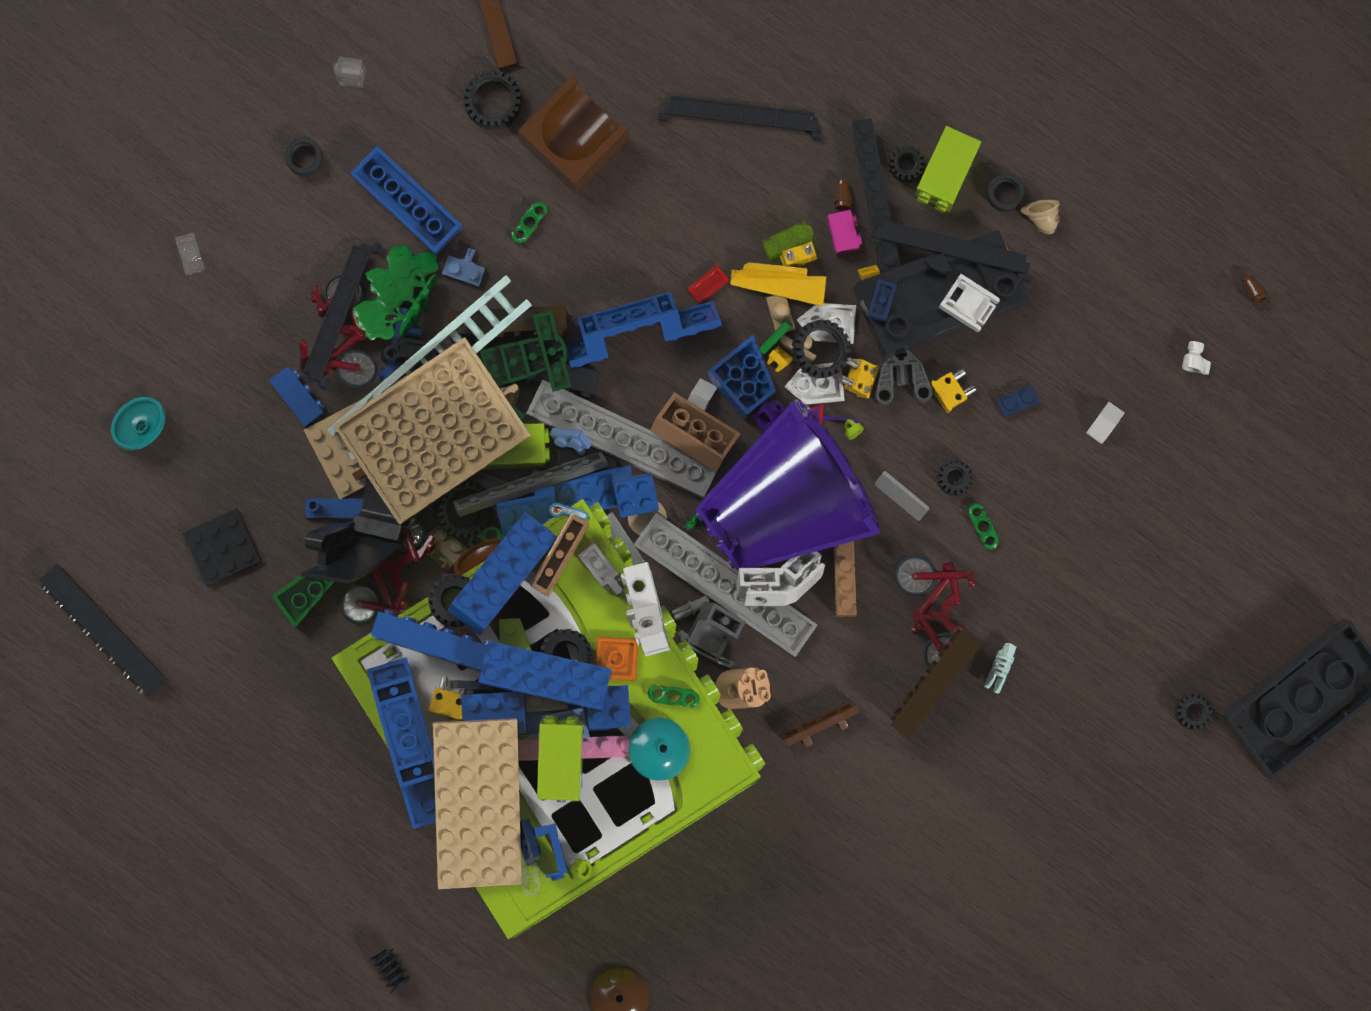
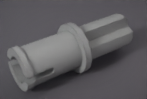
[672,595,710,621]

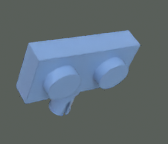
[442,248,486,287]
[549,428,592,455]

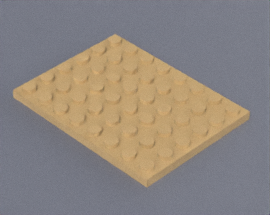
[334,337,531,525]

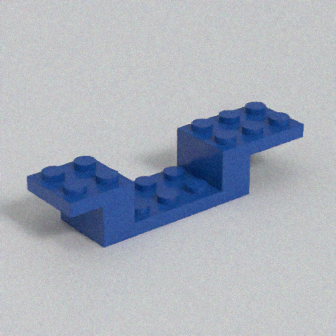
[565,292,722,368]
[496,465,659,537]
[367,657,435,829]
[461,685,631,735]

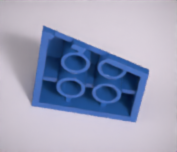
[706,335,776,420]

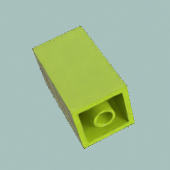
[914,126,981,213]
[482,423,550,470]
[537,715,584,801]

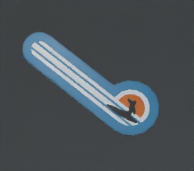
[549,503,588,520]

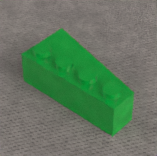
[272,564,334,628]

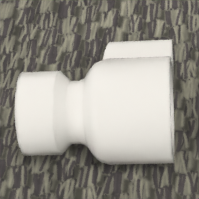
[1182,341,1211,375]

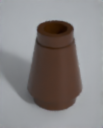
[833,180,853,210]
[1242,275,1268,305]

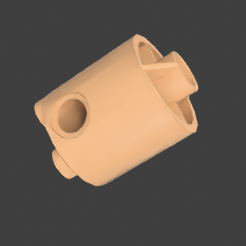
[715,668,771,709]

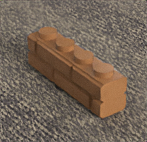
[530,514,590,597]
[833,541,857,617]

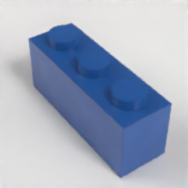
[269,367,325,429]

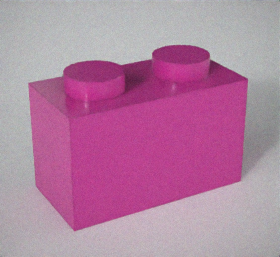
[827,210,862,256]

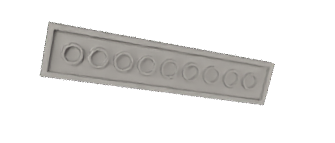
[526,380,716,499]
[634,513,817,657]

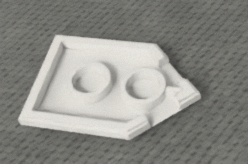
[797,303,856,344]
[785,363,845,404]

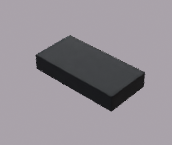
[450,680,497,691]

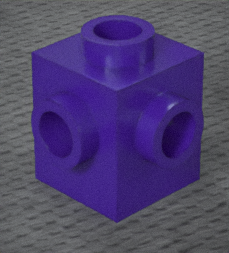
[752,399,784,432]

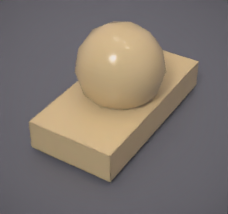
[766,295,795,333]
[779,335,816,364]

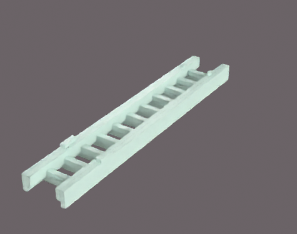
[327,275,532,460]

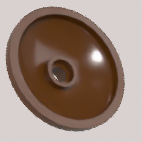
[454,538,503,575]
[590,968,650,1011]

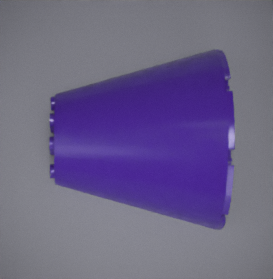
[695,399,880,571]

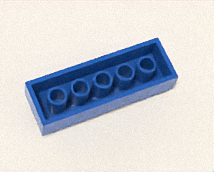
[350,146,463,257]
[447,512,557,636]
[371,609,488,672]
[479,641,611,711]

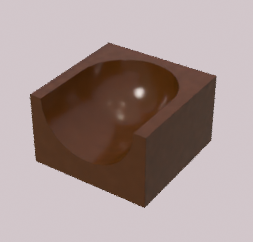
[518,76,629,194]

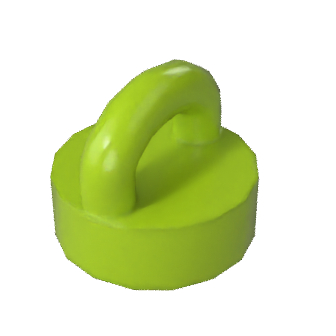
[844,419,864,440]
[570,859,592,880]

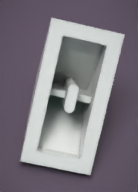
[688,378,717,411]
[1086,402,1124,444]

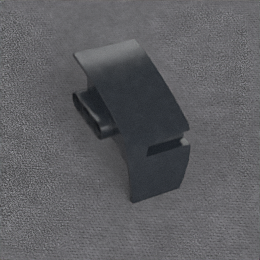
[301,478,409,584]

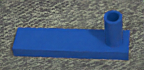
[305,498,364,519]

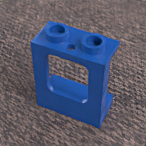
[534,823,568,881]

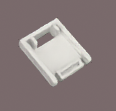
[939,274,1000,332]

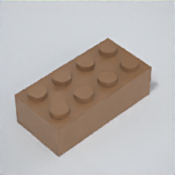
[650,393,741,472]

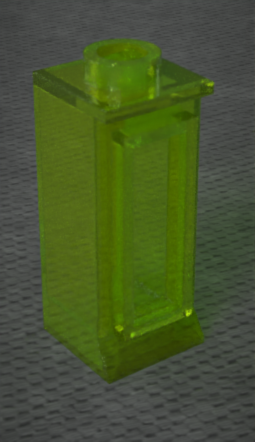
[761,221,814,261]

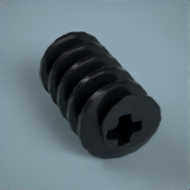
[370,948,411,994]

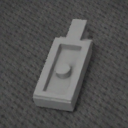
[577,542,624,597]

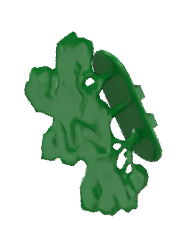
[353,245,439,340]

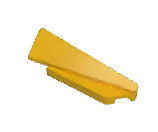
[731,262,826,306]

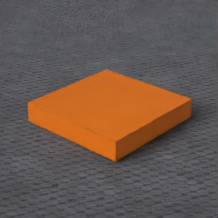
[595,637,638,681]

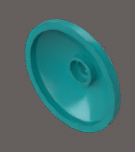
[111,397,165,450]
[628,718,690,781]

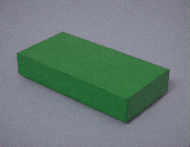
[759,320,793,354]

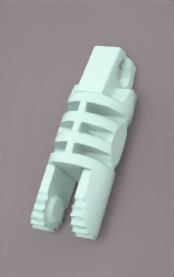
[984,643,1016,694]

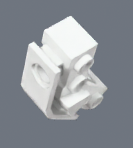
[737,551,825,606]
[621,562,670,656]

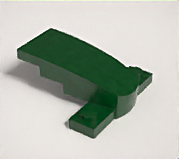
[480,310,571,392]

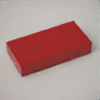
[687,265,729,305]

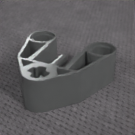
[875,350,933,406]

